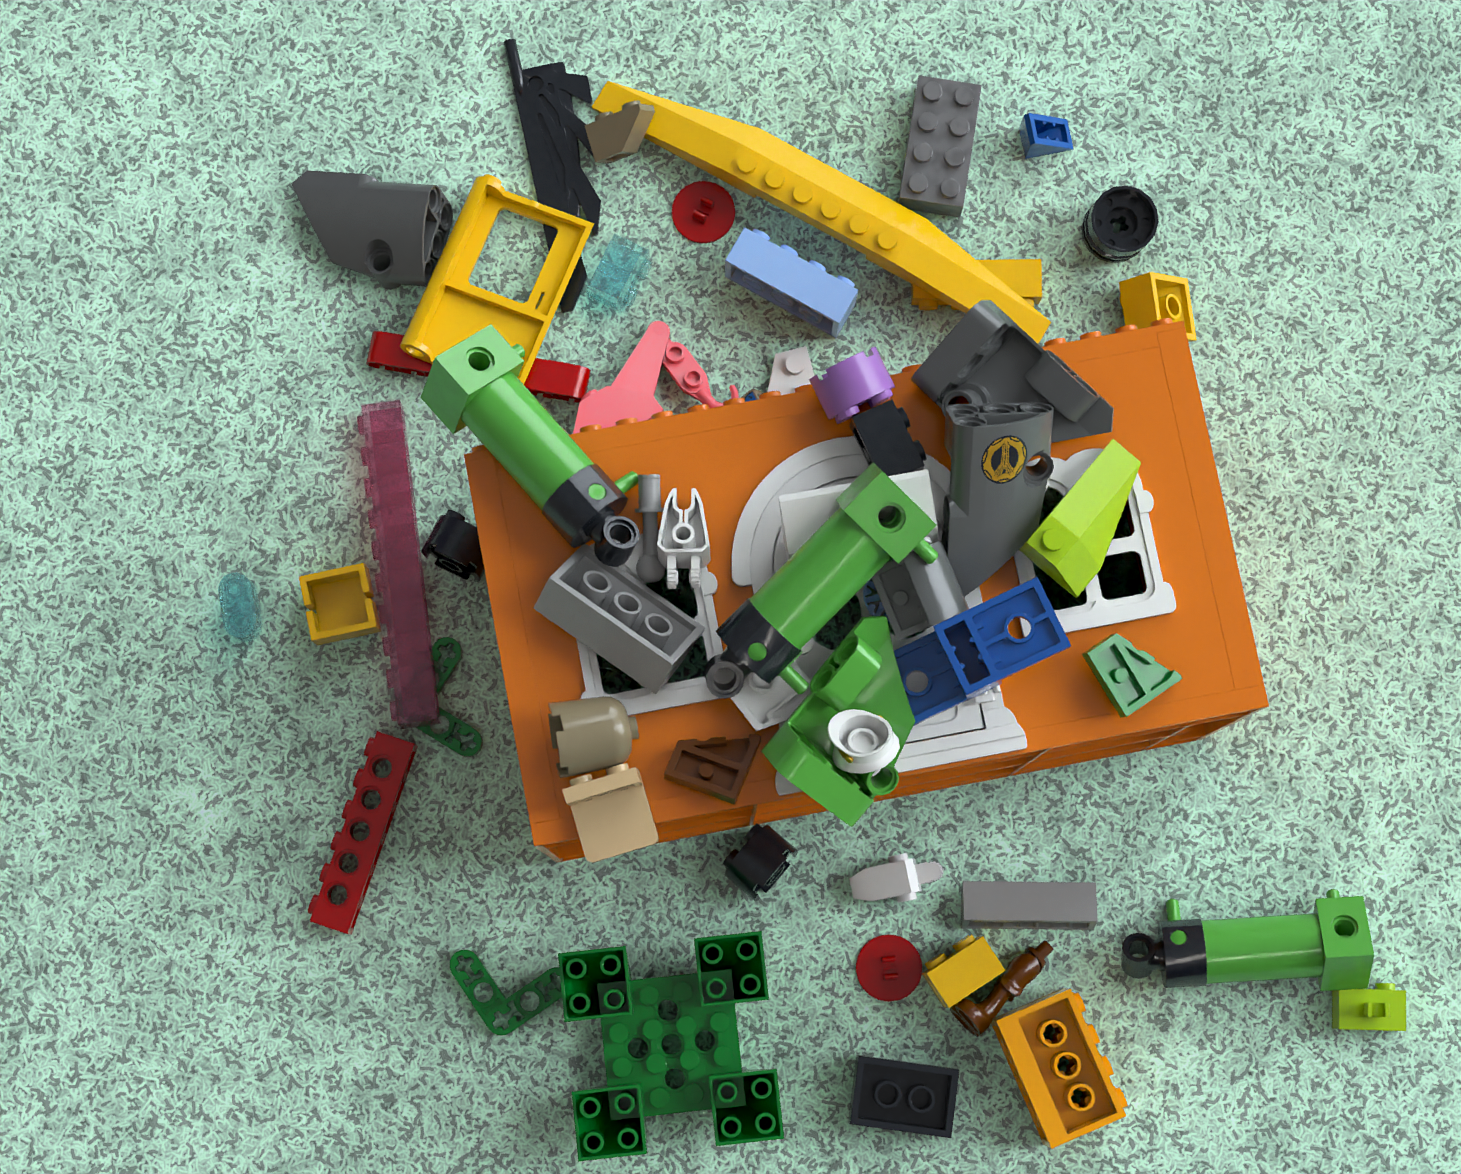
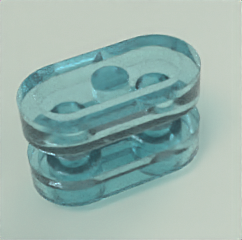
[218,573,263,642]

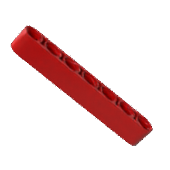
[366,331,591,403]

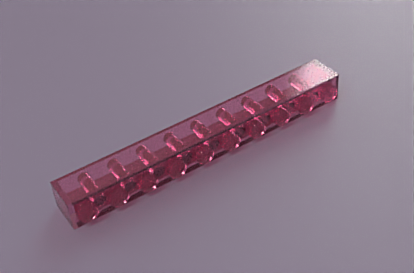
[357,400,441,729]

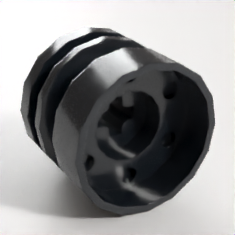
[1081,185,1159,263]

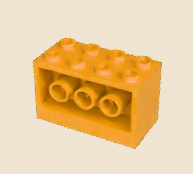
[991,988,1128,1149]

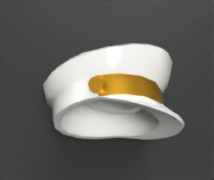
[827,709,900,774]

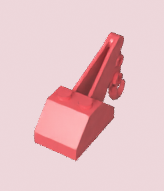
[573,321,739,434]

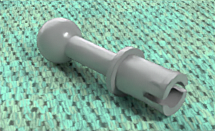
[635,474,666,583]

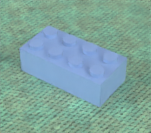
[725,227,858,338]

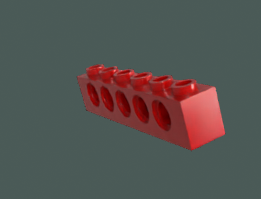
[308,731,418,935]

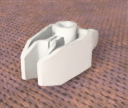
[657,488,711,589]
[849,853,944,903]

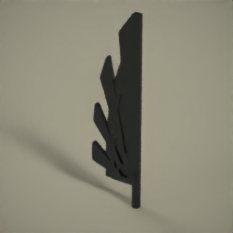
[504,39,601,313]

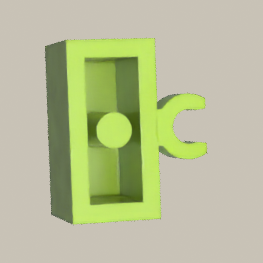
[1332,983,1406,1031]

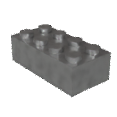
[898,75,982,218]

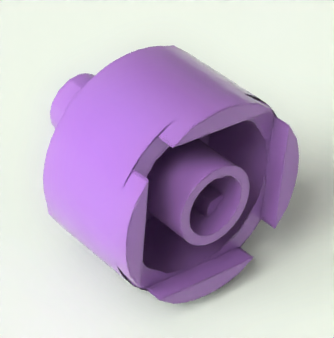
[809,347,895,424]

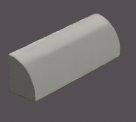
[961,881,1098,930]

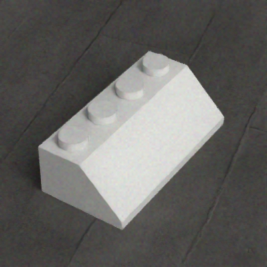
[778,469,938,560]

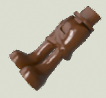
[950,940,1054,1037]

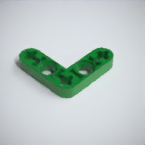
[397,637,483,757]
[450,950,562,1035]

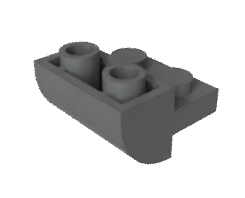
[871,541,969,641]

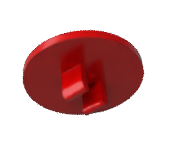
[672,181,735,243]
[856,934,922,1002]

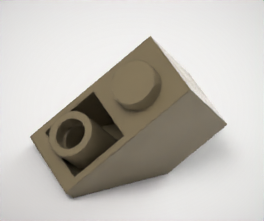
[585,100,655,163]

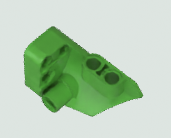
[761,616,915,827]

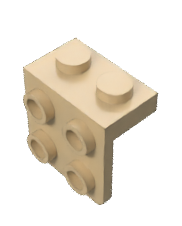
[562,763,659,863]

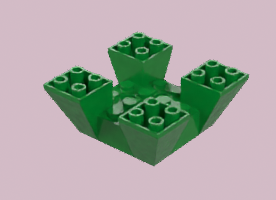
[558,931,784,1162]

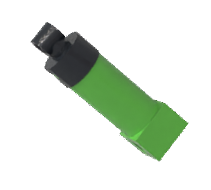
[420,324,640,567]
[704,462,938,699]
[1121,889,1374,991]

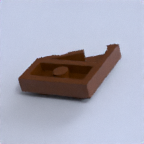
[664,734,761,805]

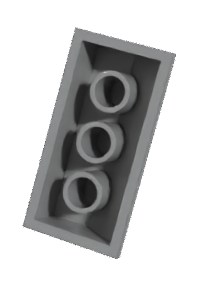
[533,544,705,695]

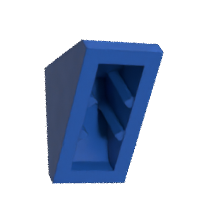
[1019,113,1074,159]

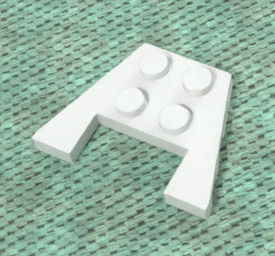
[714,647,811,731]

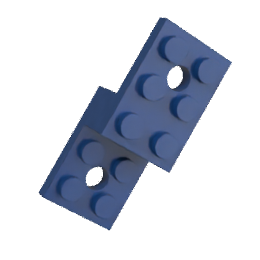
[894,577,1071,726]

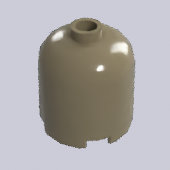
[548,696,639,778]

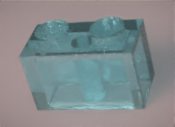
[586,233,652,314]

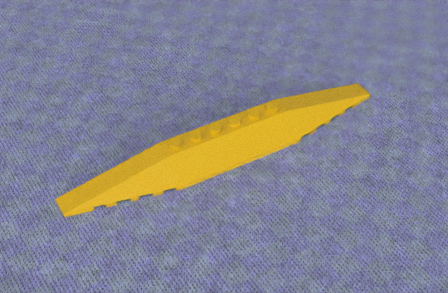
[591,81,1051,344]

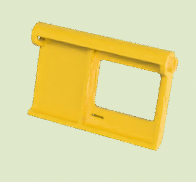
[400,174,594,385]

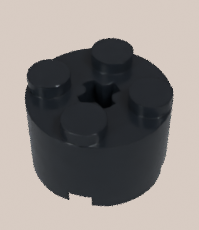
[421,510,485,582]
[723,823,798,902]

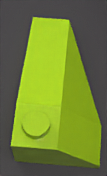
[1019,439,1141,598]

